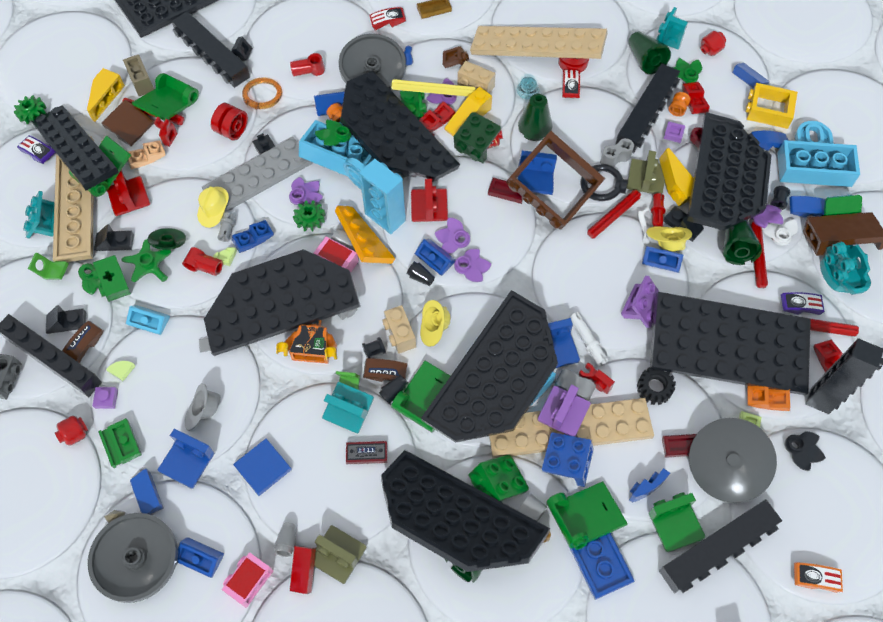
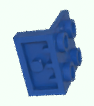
[518,150,557,195]
[548,318,580,368]
[158,428,215,489]
[542,432,594,487]

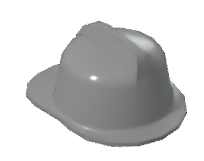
[185,383,221,431]

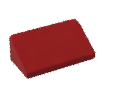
[290,546,316,594]

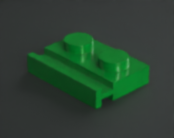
[98,418,142,468]

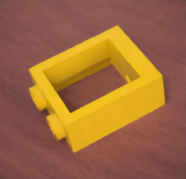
[745,83,798,129]

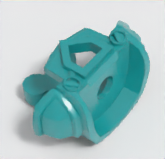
[820,242,871,295]

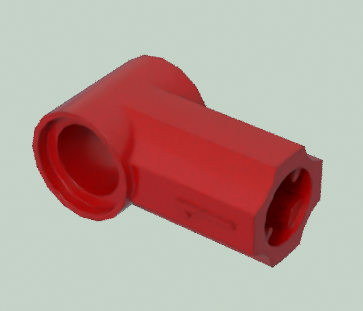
[290,53,325,76]
[182,247,223,276]

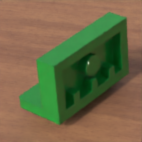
[400,91,426,120]

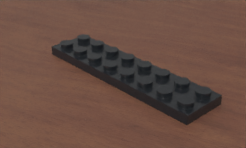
[31,105,119,191]

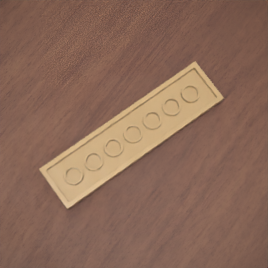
[470,26,608,59]
[53,136,94,262]
[489,398,654,459]

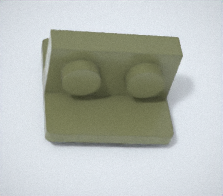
[627,150,665,195]
[314,525,367,584]

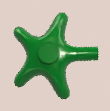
[121,239,171,282]

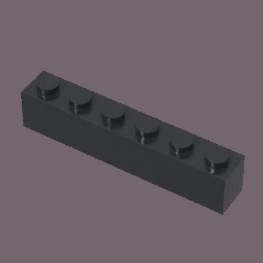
[171,11,250,88]
[615,64,680,153]
[0,314,102,398]
[806,338,883,414]
[659,499,782,594]

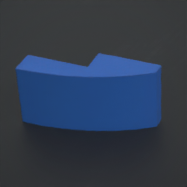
[751,130,788,151]
[789,196,825,218]
[232,220,274,253]
[629,468,670,503]

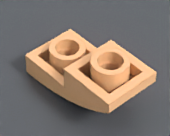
[128,140,165,169]

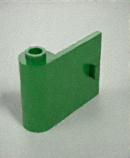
[132,73,199,121]
[69,135,131,197]
[391,361,450,433]
[546,481,628,550]

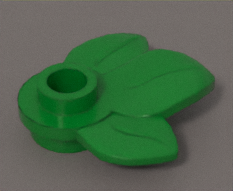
[672,58,702,83]
[315,120,351,146]
[78,263,112,295]

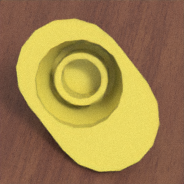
[197,186,229,228]
[646,226,692,251]
[420,300,451,347]

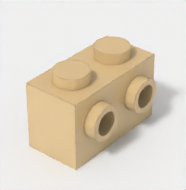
[457,61,496,94]
[382,305,416,354]

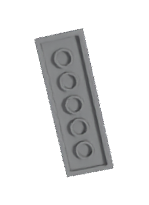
[202,137,312,213]

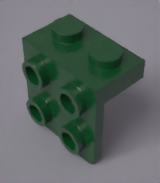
[453,112,501,163]

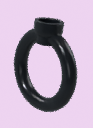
[580,164,628,201]

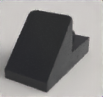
[663,206,704,242]
[94,224,134,251]
[46,305,86,334]

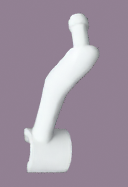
[638,207,654,245]

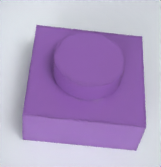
[663,121,685,143]
[92,387,118,409]

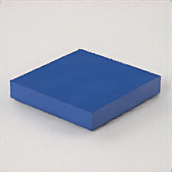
[233,438,292,496]

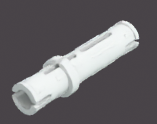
[569,312,609,366]

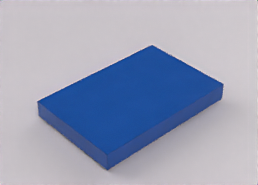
[570,533,635,600]

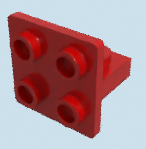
[107,171,150,216]
[411,179,448,222]

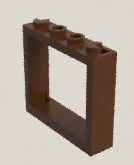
[506,131,606,230]

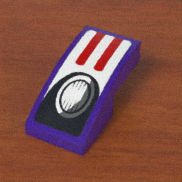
[17,135,55,164]
[781,292,825,315]

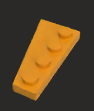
[335,205,395,264]

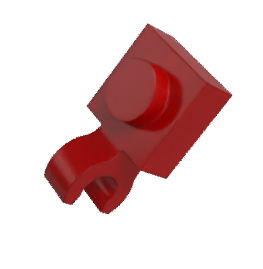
[154,117,177,147]
[579,363,615,394]

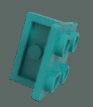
[656,7,688,50]
[23,191,55,239]
[322,382,374,434]

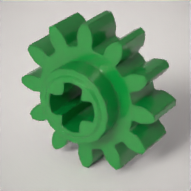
[14,95,47,124]
[293,200,326,232]

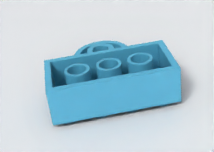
[299,120,374,176]
[777,121,860,187]
[343,158,406,234]

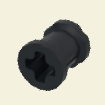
[770,186,790,210]
[362,337,386,358]

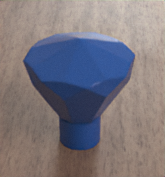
[404,46,413,65]

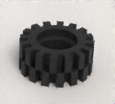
[637,367,676,405]

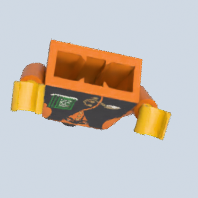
[276,320,338,364]

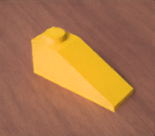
[87,68,125,122]
[444,87,492,136]
[659,148,693,207]

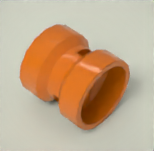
[668,92,691,116]
[326,103,342,122]

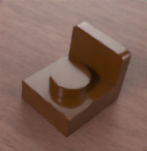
[442,46,469,68]

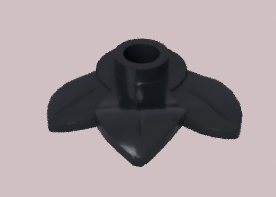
[785,431,826,471]

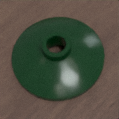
[148,228,186,250]

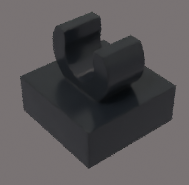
[231,36,253,61]
[252,133,275,155]

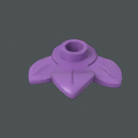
[426,78,457,105]
[289,177,323,205]
[751,205,784,229]
[435,218,470,254]
[454,249,492,282]

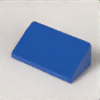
[732,62,770,88]
[314,91,345,116]
[414,239,456,276]
[642,246,684,273]
[130,468,164,515]
[177,537,224,578]

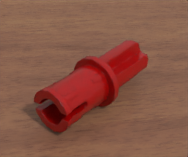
[651,193,665,227]

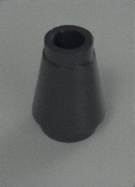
[406,261,435,286]
[379,374,408,404]

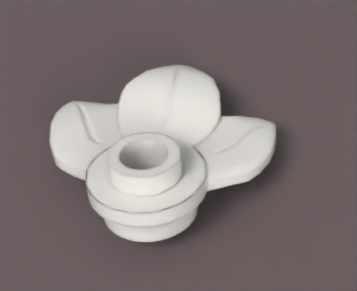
[762,220,798,246]

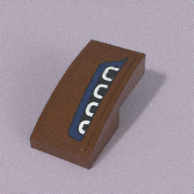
[62,321,104,363]
[363,358,407,382]

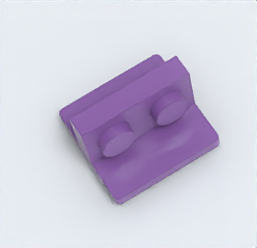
[621,276,659,328]
[538,385,591,437]

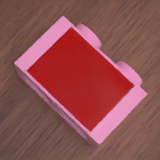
[313,237,359,272]
[221,552,273,608]

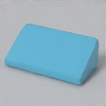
[126,305,170,335]

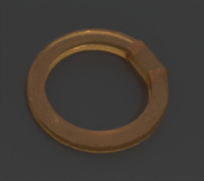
[242,78,282,110]

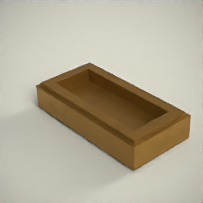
[417,0,452,19]

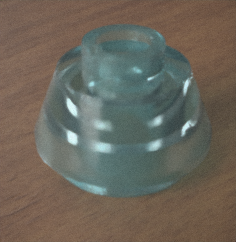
[516,77,539,99]

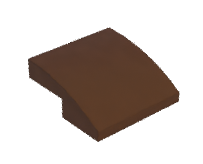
[101,100,154,146]

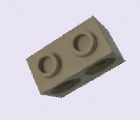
[123,54,154,97]

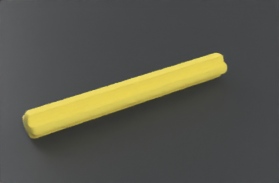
[391,79,475,97]

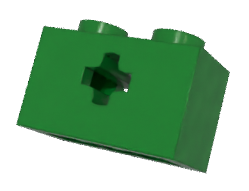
[91,255,130,302]

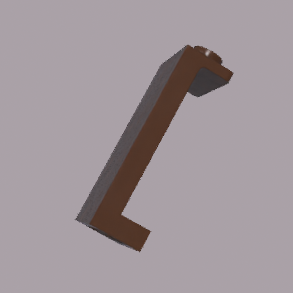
[803,212,883,256]

